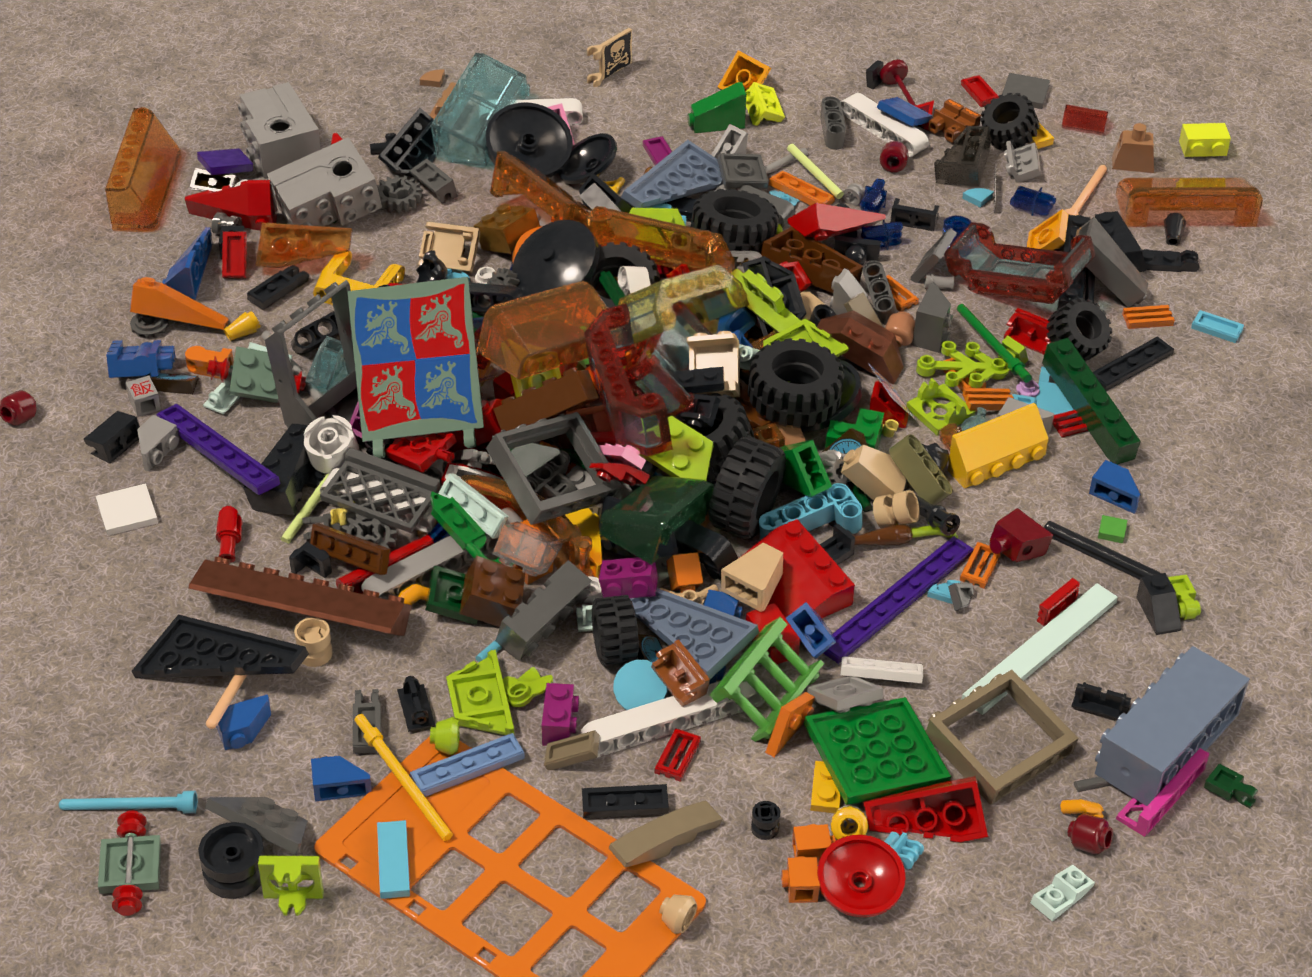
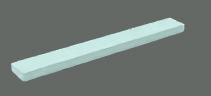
[962,583,1118,715]

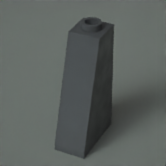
[1071,217,1148,308]

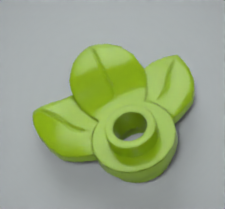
[503,667,553,707]

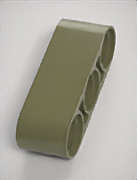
[889,434,953,505]

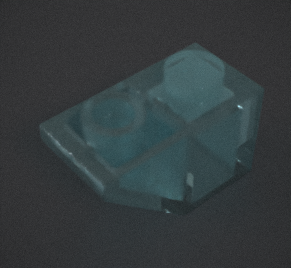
[305,336,345,390]

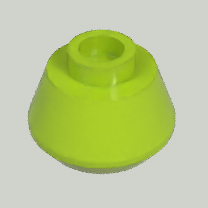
[430,717,460,755]

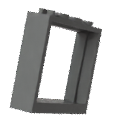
[486,412,623,525]

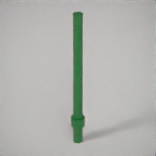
[957,304,1032,383]

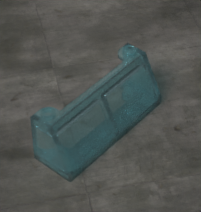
[431,53,530,166]

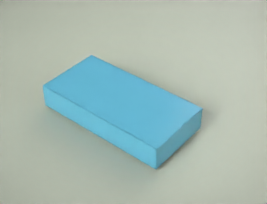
[1191,310,1244,343]

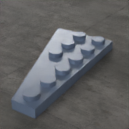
[621,140,723,208]
[630,588,759,679]

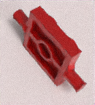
[385,432,457,473]

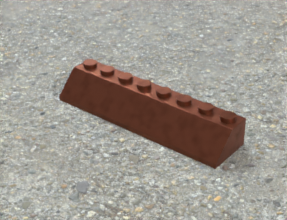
[188,556,412,636]

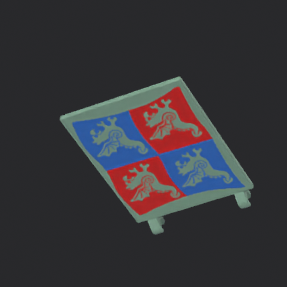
[347,277,484,458]

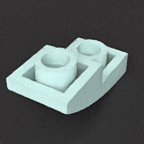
[1030,865,1095,921]

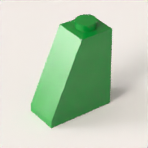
[687,82,747,133]
[780,440,832,497]

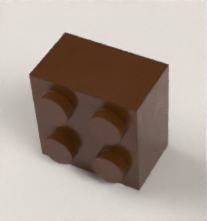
[460,556,526,627]

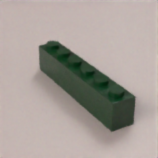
[1042,338,1141,465]

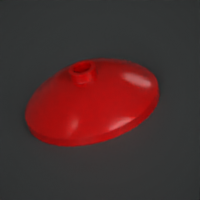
[817,835,906,918]

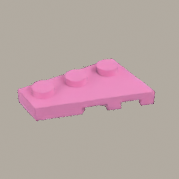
[598,443,646,470]

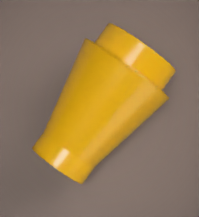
[223,311,261,341]

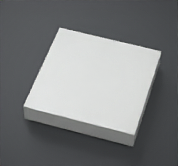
[96,484,158,536]

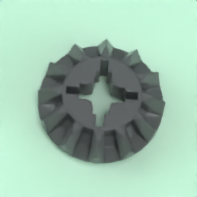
[130,313,169,338]

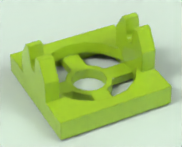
[906,378,975,436]
[258,856,324,916]

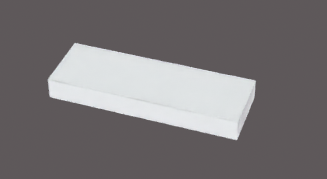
[841,657,923,683]

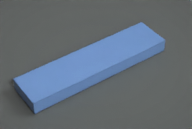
[410,733,525,797]

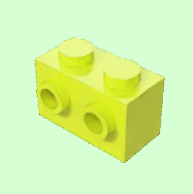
[1179,123,1231,157]

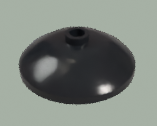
[559,133,617,184]

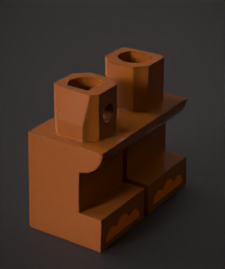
[928,99,981,143]

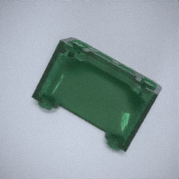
[599,475,715,564]

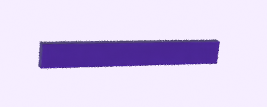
[156,404,280,495]
[823,536,974,664]

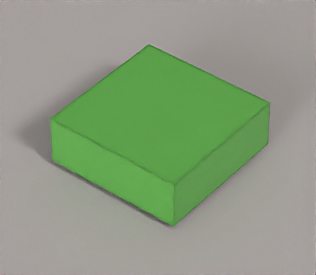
[1098,515,1128,543]

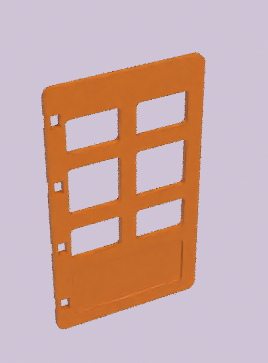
[314,736,706,977]

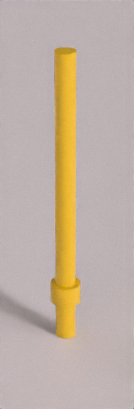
[354,714,453,841]

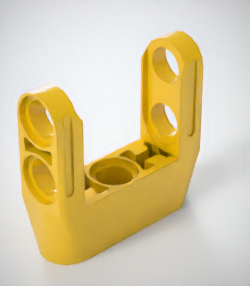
[313,249,405,305]

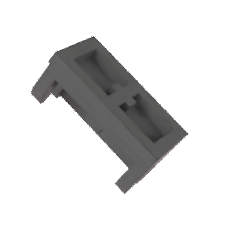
[410,159,458,204]

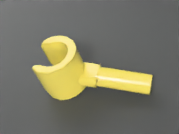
[882,419,899,438]
[330,500,355,525]

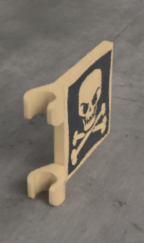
[587,28,632,87]

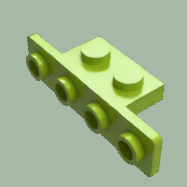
[721,269,801,333]

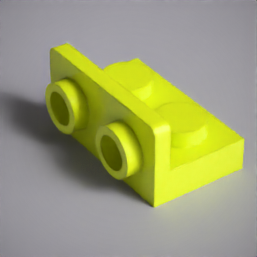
[745,82,785,126]

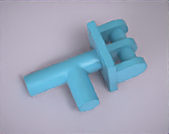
[884,832,924,869]

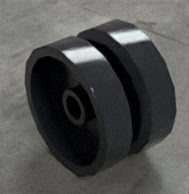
[198,822,265,899]

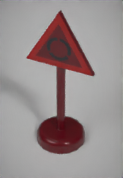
[880,59,934,131]

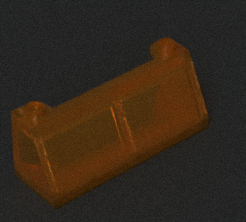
[490,151,609,245]
[585,206,735,294]

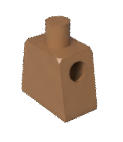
[1112,123,1154,173]

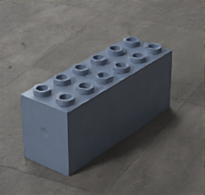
[1095,646,1250,806]

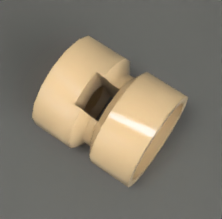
[873,490,920,528]
[294,617,333,667]

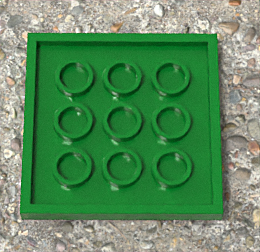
[804,697,951,805]

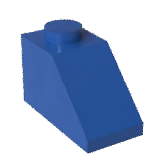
[1089,460,1140,514]
[786,602,836,659]
[216,695,271,750]
[311,756,372,802]

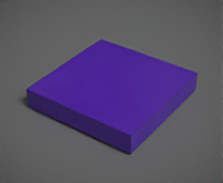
[197,148,253,175]

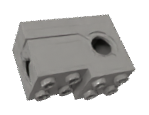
[238,82,321,179]
[267,137,382,237]

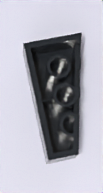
[243,423,314,515]

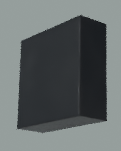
[866,60,884,89]

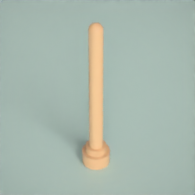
[1064,165,1107,215]
[206,675,247,729]

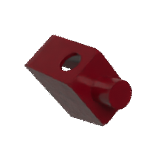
[989,508,1053,562]

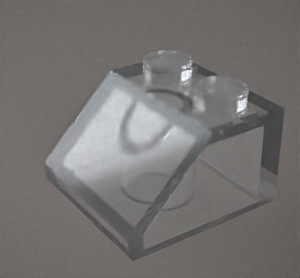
[492,521,564,576]

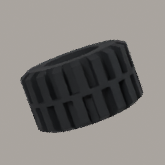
[980,93,1039,151]
[1046,298,1112,361]
[592,595,639,666]

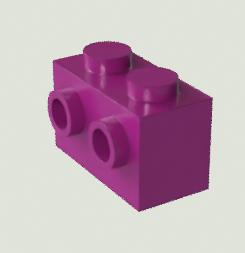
[599,556,658,598]
[541,683,579,746]

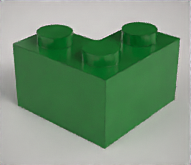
[825,408,884,450]

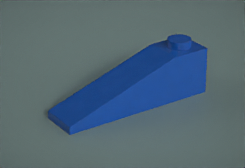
[162,227,213,300]

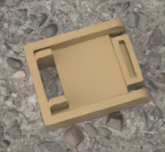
[418,222,481,274]

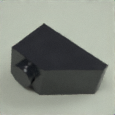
[1136,573,1181,635]

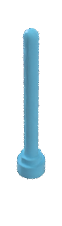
[59,791,198,814]

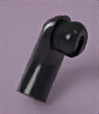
[370,133,396,154]

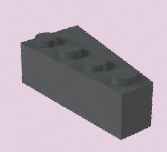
[495,560,592,661]

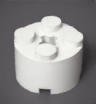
[304,415,360,474]

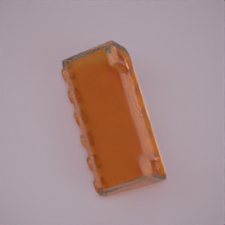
[105,107,182,233]
[1116,178,1263,227]
[477,281,624,379]

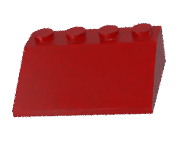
[739,519,855,619]

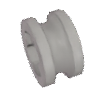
[843,183,865,206]

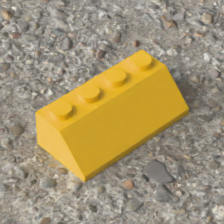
[947,403,1048,489]

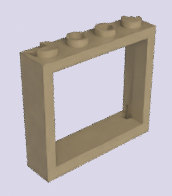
[926,669,1079,805]

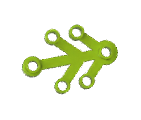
[916,341,1009,388]

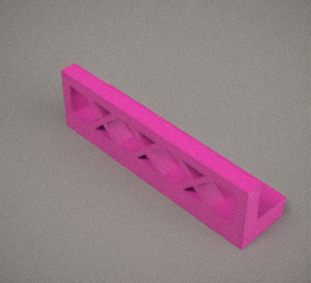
[1116,748,1209,837]

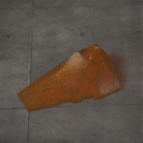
[255,223,353,268]

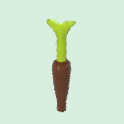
[853,521,958,545]

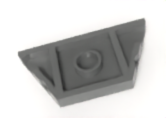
[205,797,308,855]

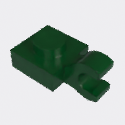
[1204,764,1258,809]

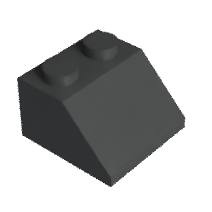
[912,283,953,353]

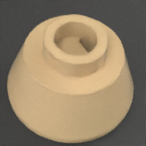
[659,894,697,934]

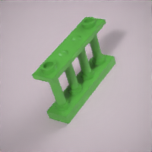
[710,617,824,742]

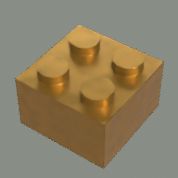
[474,204,540,254]

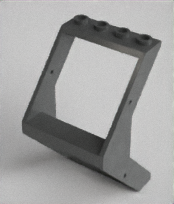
[265,280,403,466]

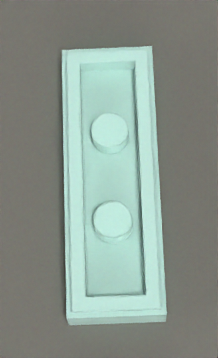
[438,473,509,538]

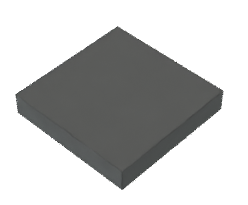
[1002,73,1050,109]
[717,153,769,189]
[911,228,957,283]

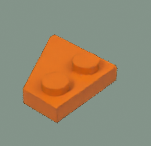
[765,692,815,758]

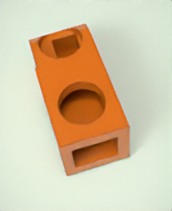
[185,346,234,379]

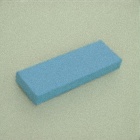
[377,820,410,899]

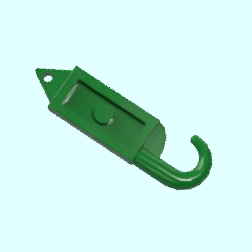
[430,492,505,564]

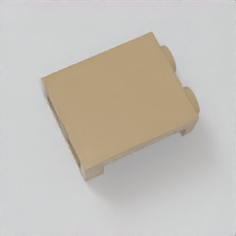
[687,331,740,398]

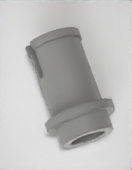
[924,273,954,291]

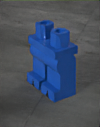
[106,340,176,378]

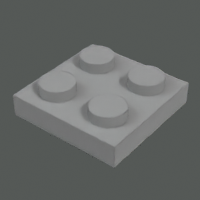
[806,676,883,713]

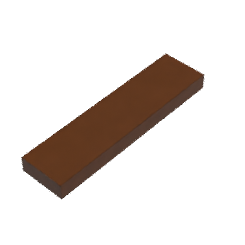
[310,523,390,575]

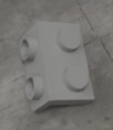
[1004,141,1041,182]

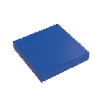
[877,97,933,127]

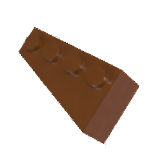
[761,227,863,293]
[493,367,599,431]

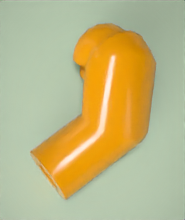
[398,584,429,605]
[1060,799,1104,818]

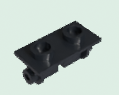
[397,676,435,732]
[1071,682,1131,720]

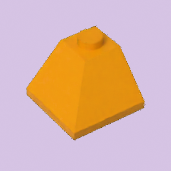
[718,50,771,91]

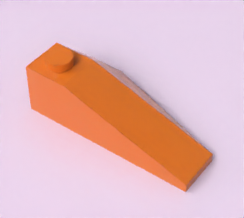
[130,277,229,330]

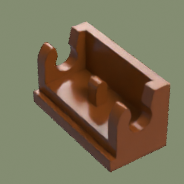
[651,639,710,707]

